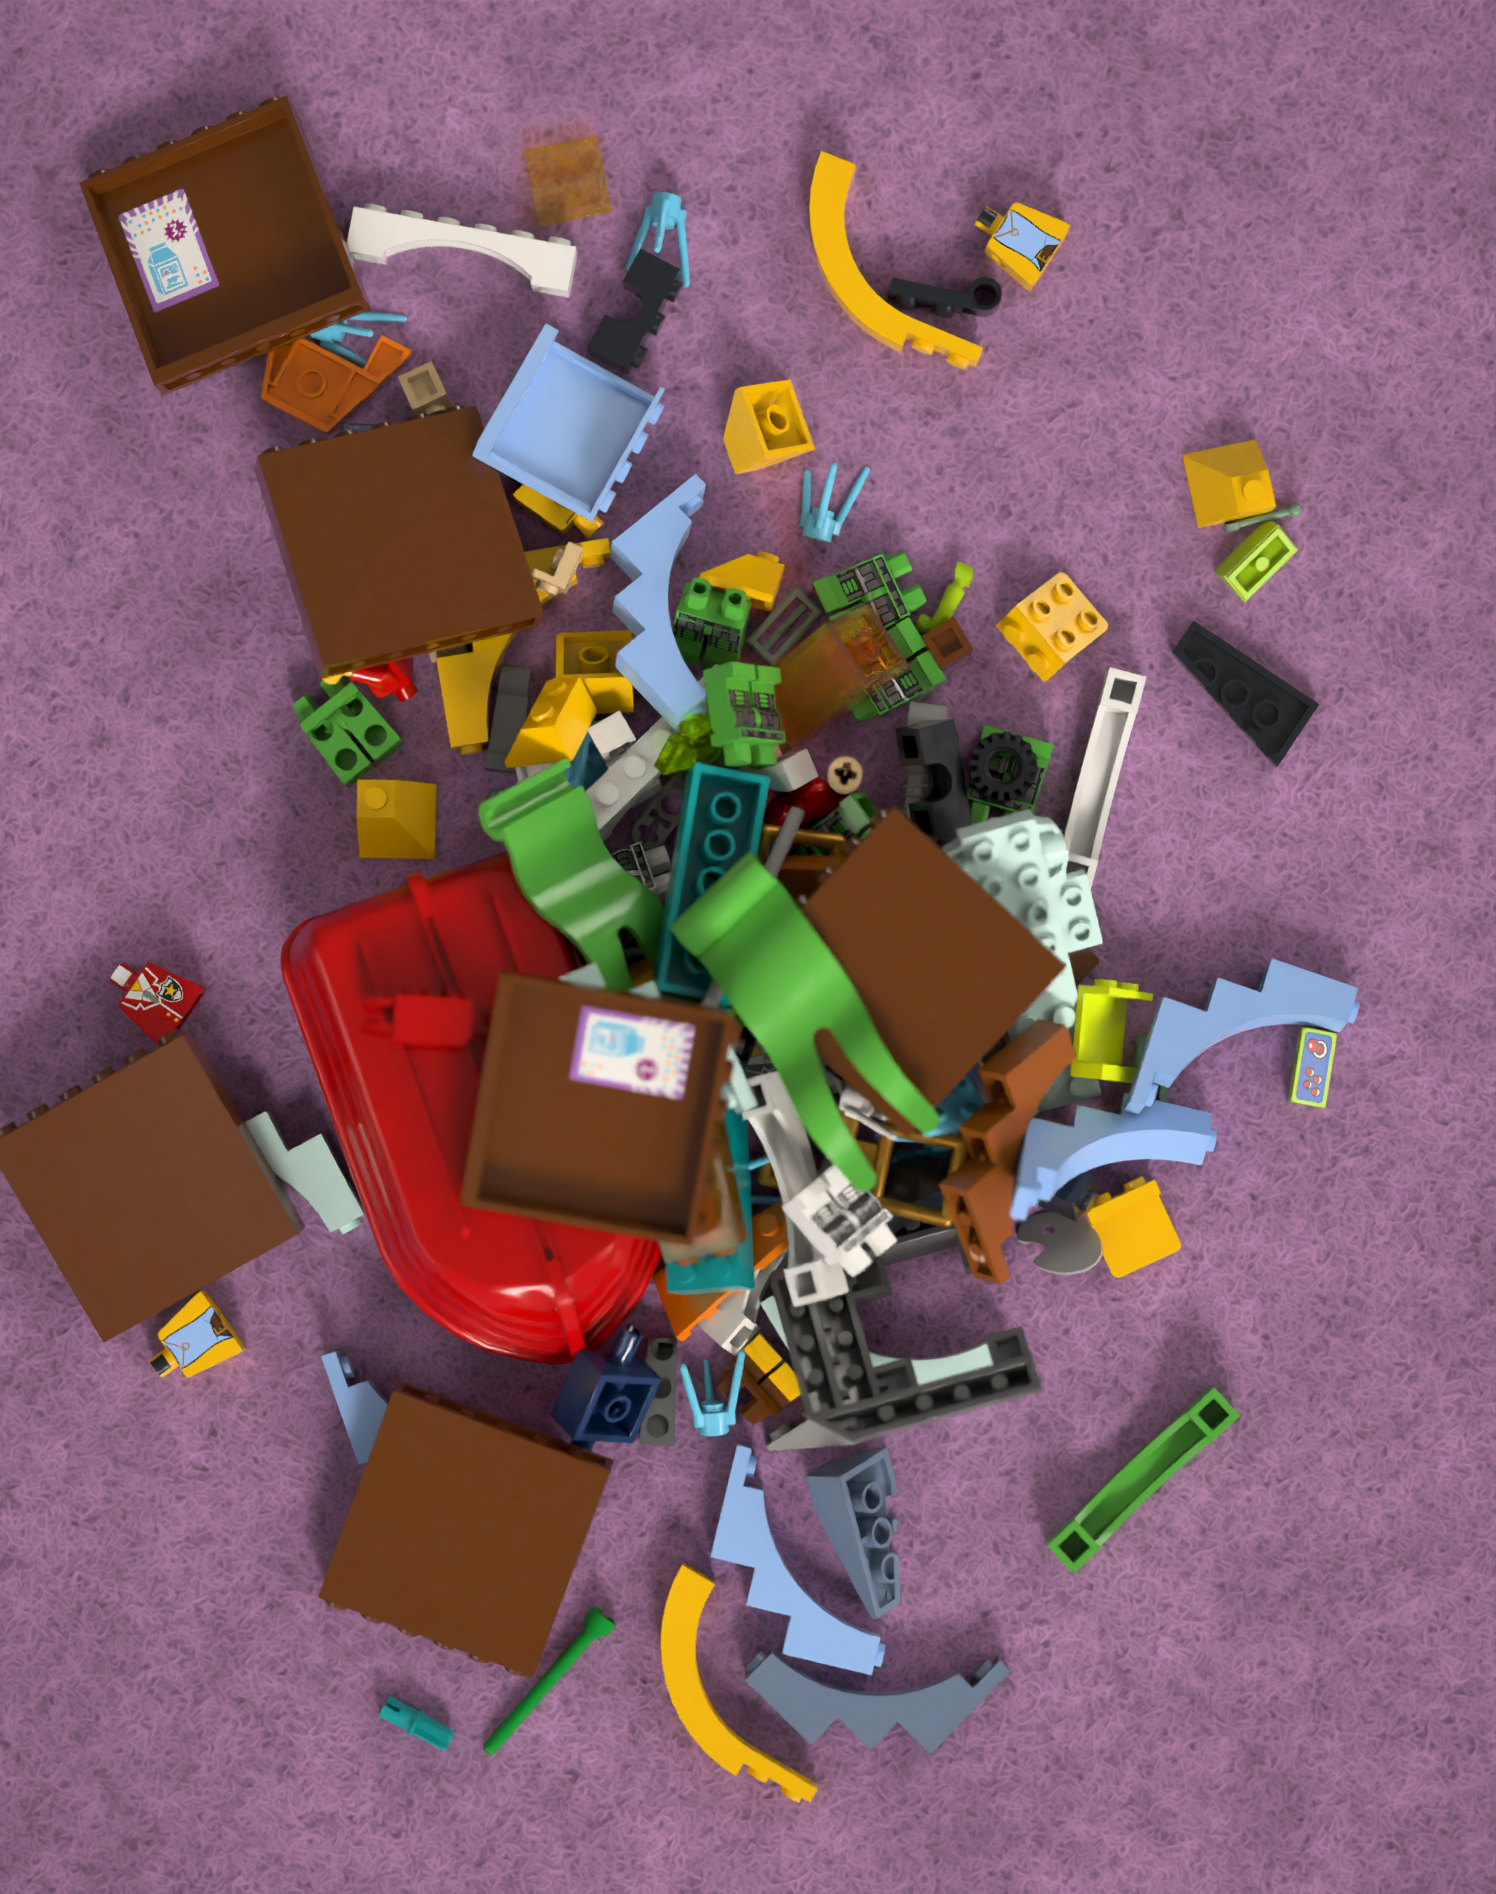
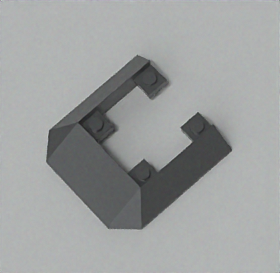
[770,1209,1042,1443]

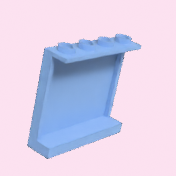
[472,323,665,522]

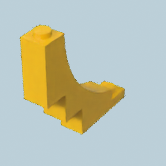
[436,538,611,756]

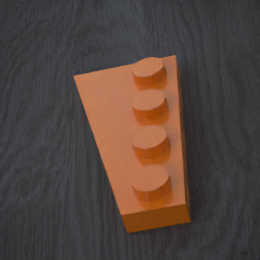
[652,1201,788,1342]

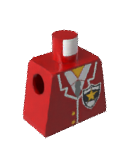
[110,962,207,1046]

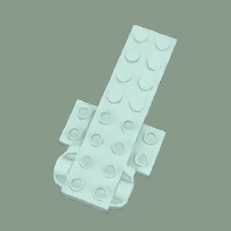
[942,809,1103,1113]

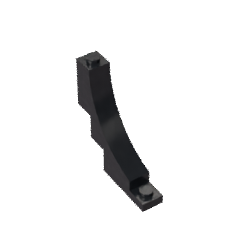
[860,1145,1098,1247]

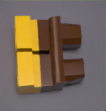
[716,1332,800,1425]

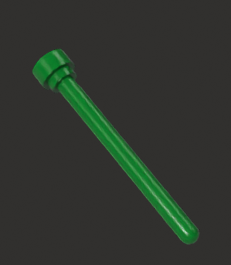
[483,1605,617,1755]

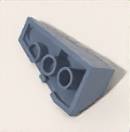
[806,1447,901,1619]

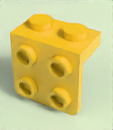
[996,572,1108,683]
[1083,1176,1181,1278]

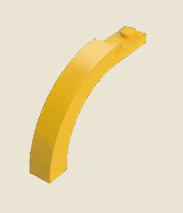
[809,151,983,369]
[661,1562,818,1802]

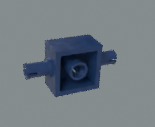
[550,1323,662,1451]

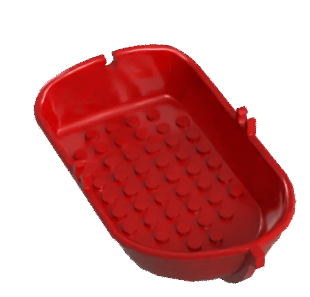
[280,850,665,1367]

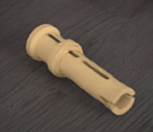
[828,757,862,795]

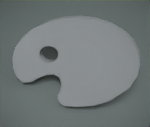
[1017,1212,1103,1275]

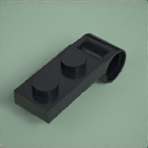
[888,277,1002,318]

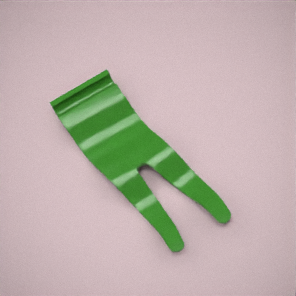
[478,758,744,1031]
[669,851,940,1192]

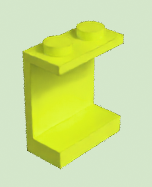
[1070,979,1153,1083]

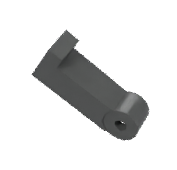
[484,665,532,775]
[639,1335,677,1446]

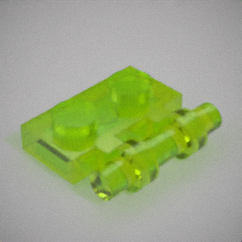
[654,713,721,775]

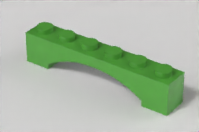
[1044,1385,1240,1574]

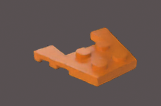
[261,335,413,435]

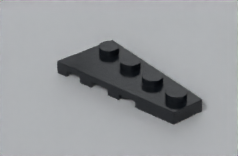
[1171,620,1319,768]

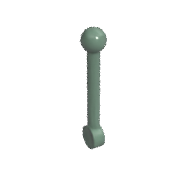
[1225,503,1302,532]

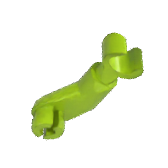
[915,561,974,635]

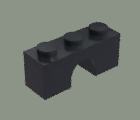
[587,248,684,374]
[896,719,972,841]

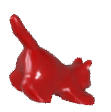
[762,776,853,847]

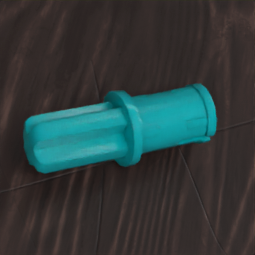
[379,1695,454,1750]

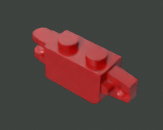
[361,988,494,1048]

